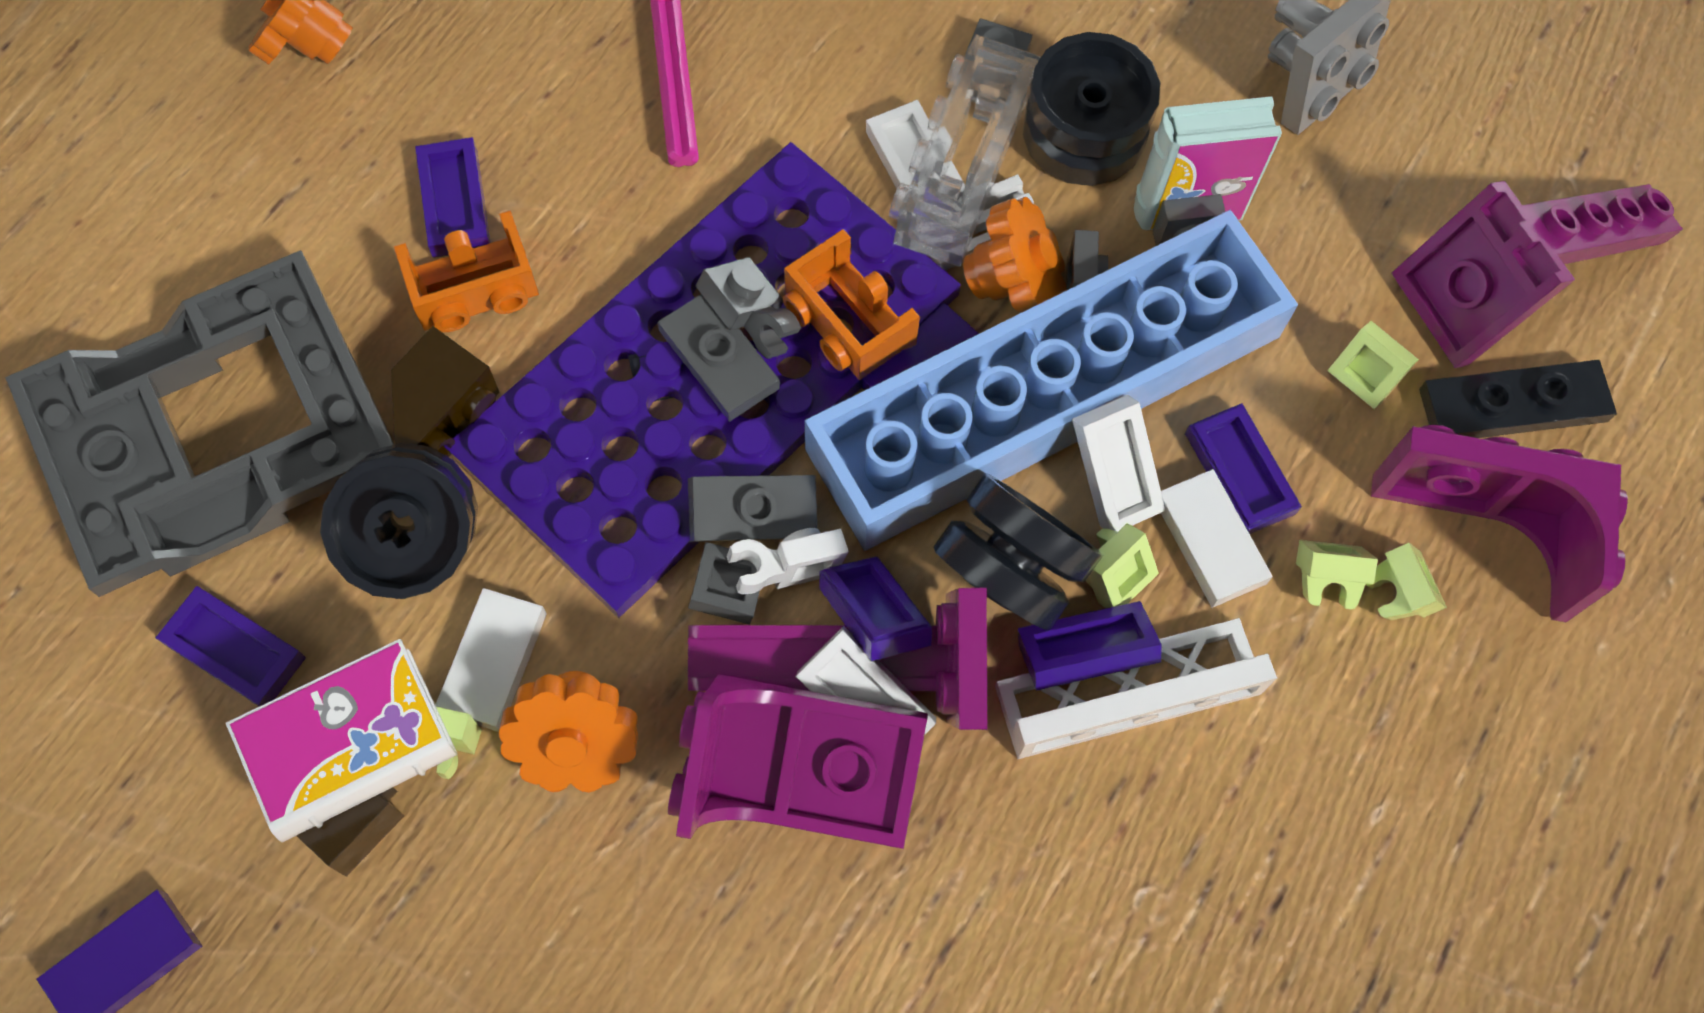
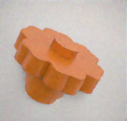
[248,0,353,65]
[963,197,1067,313]
[499,671,638,793]

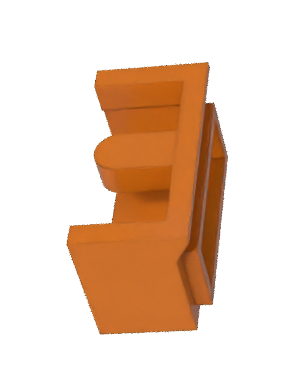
[394,210,539,332]
[782,229,920,380]

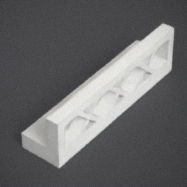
[995,618,1277,759]

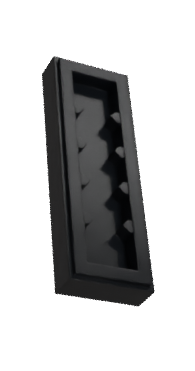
[1419,359,1617,438]

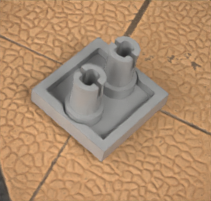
[1268,0,1391,135]

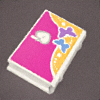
[226,639,458,842]

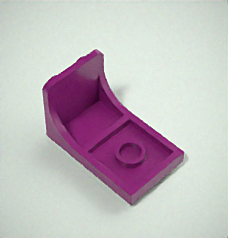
[1371,425,1628,623]
[668,674,928,849]

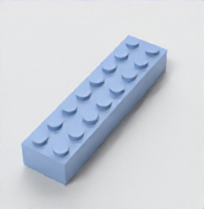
[805,209,1298,551]

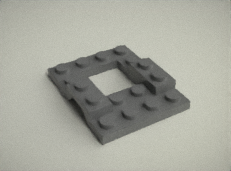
[5,250,394,597]

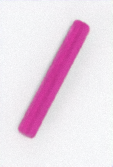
[650,0,699,168]

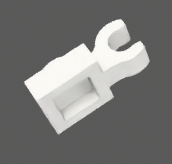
[726,528,849,594]

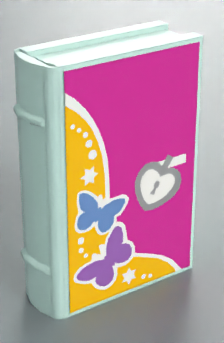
[1134,96,1282,230]

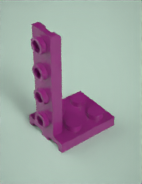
[1391,181,1683,368]
[688,588,987,730]

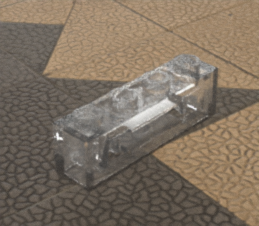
[889,34,1041,267]

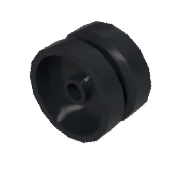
[1023,32,1161,186]
[320,443,478,599]
[933,473,1104,630]

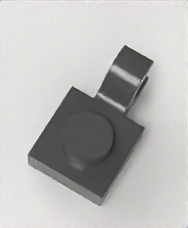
[696,257,801,359]

